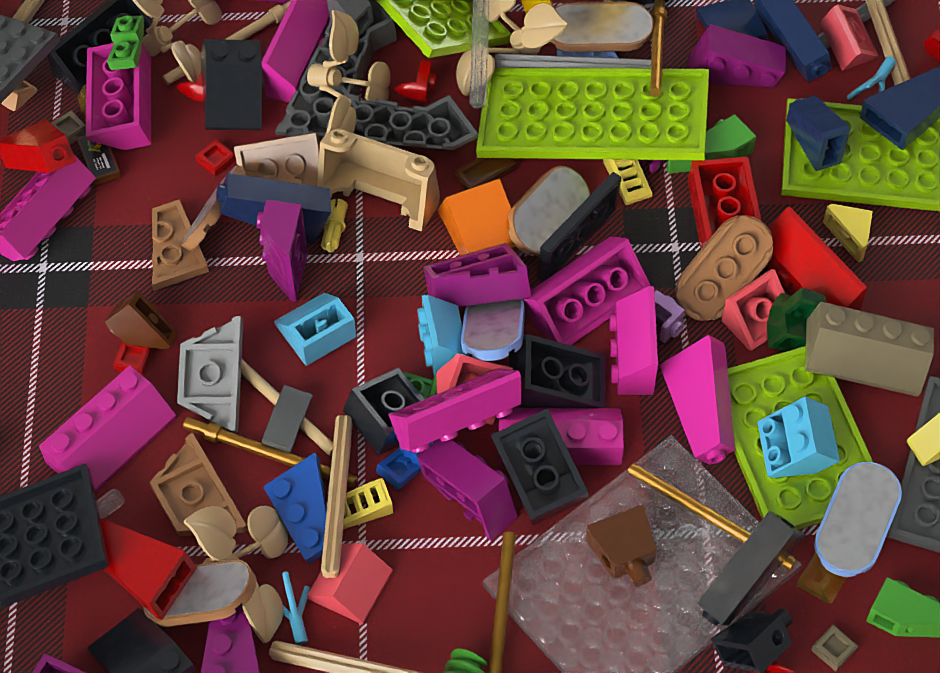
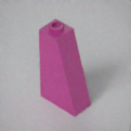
[660,335,735,465]

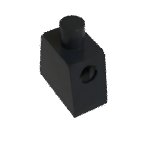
[710,608,793,673]

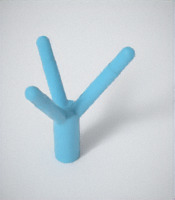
[847,56,896,100]
[282,571,310,645]

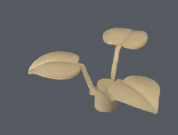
[133,0,222,83]
[456,0,569,96]
[307,10,391,134]
[184,506,288,644]

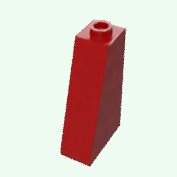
[0,120,76,173]
[100,518,197,621]

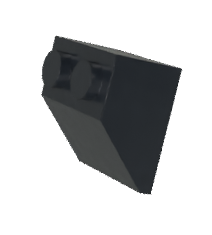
[343,367,424,456]

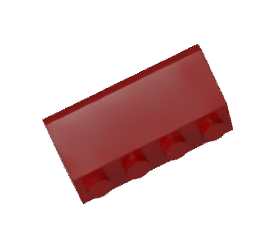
[688,157,762,249]
[764,206,867,311]

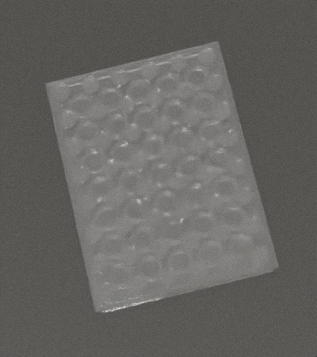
[483,435,802,673]

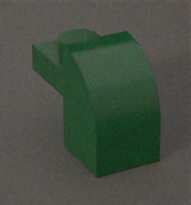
[767,288,827,352]

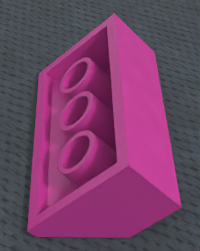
[261,0,330,103]
[86,43,151,150]
[0,155,96,261]
[522,236,651,345]
[39,365,177,492]
[388,368,521,453]
[499,408,624,465]

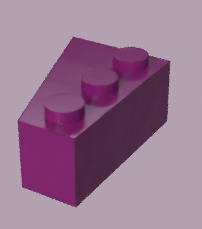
[687,24,786,88]
[423,243,531,307]
[417,439,518,541]
[201,603,260,673]

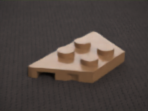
[149,433,248,537]

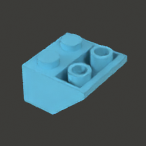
[274,293,356,366]
[417,295,469,377]
[757,397,840,478]

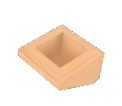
[1,80,37,111]

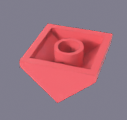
[819,4,879,71]
[722,269,785,351]
[436,353,513,425]
[307,543,393,625]

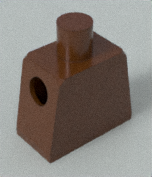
[585,505,657,587]

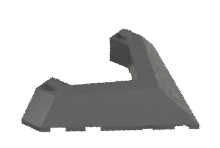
[275,0,478,150]

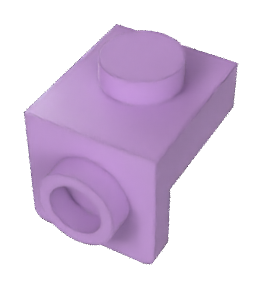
[654,290,685,343]

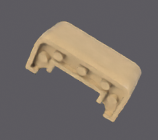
[317,129,440,232]

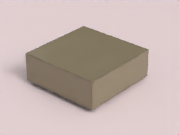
[51,110,86,145]
[811,625,858,671]

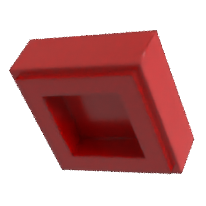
[195,139,236,177]
[113,341,153,376]

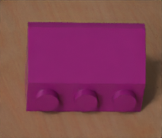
[257,200,308,302]

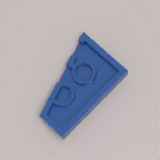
[263,453,327,564]

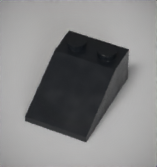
[200,39,262,131]
[509,334,606,408]
[491,408,589,525]
[87,608,196,673]

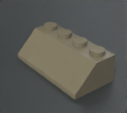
[805,302,934,397]

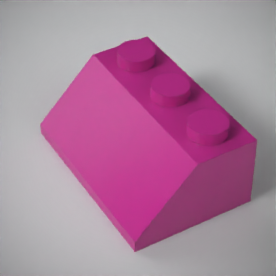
[609,286,658,395]

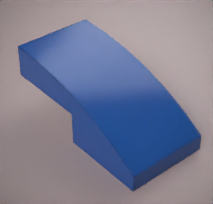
[376,439,438,491]

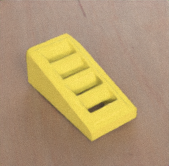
[603,159,652,206]
[326,478,393,529]

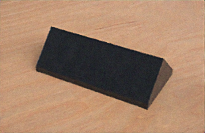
[47,0,157,95]

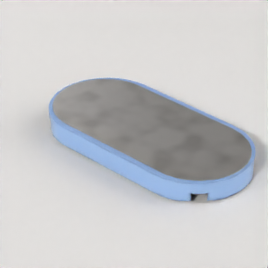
[461,299,525,361]
[814,462,902,577]

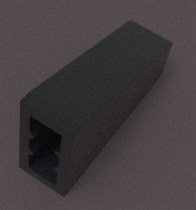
[697,511,806,626]

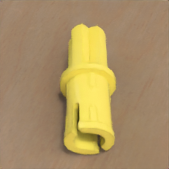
[321,199,348,253]

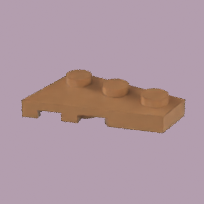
[234,132,320,186]
[152,199,209,291]

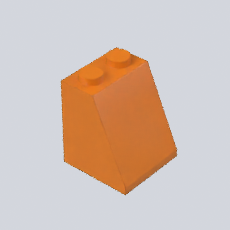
[438,179,519,256]

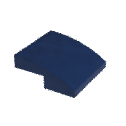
[696,0,767,39]

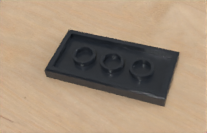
[537,172,621,282]

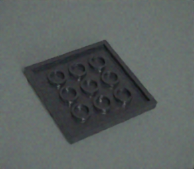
[0,463,109,609]

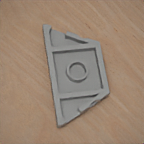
[177,316,243,433]

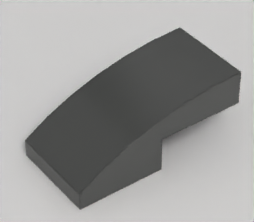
[261,385,313,453]

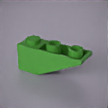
[666,114,756,174]
[866,577,940,638]

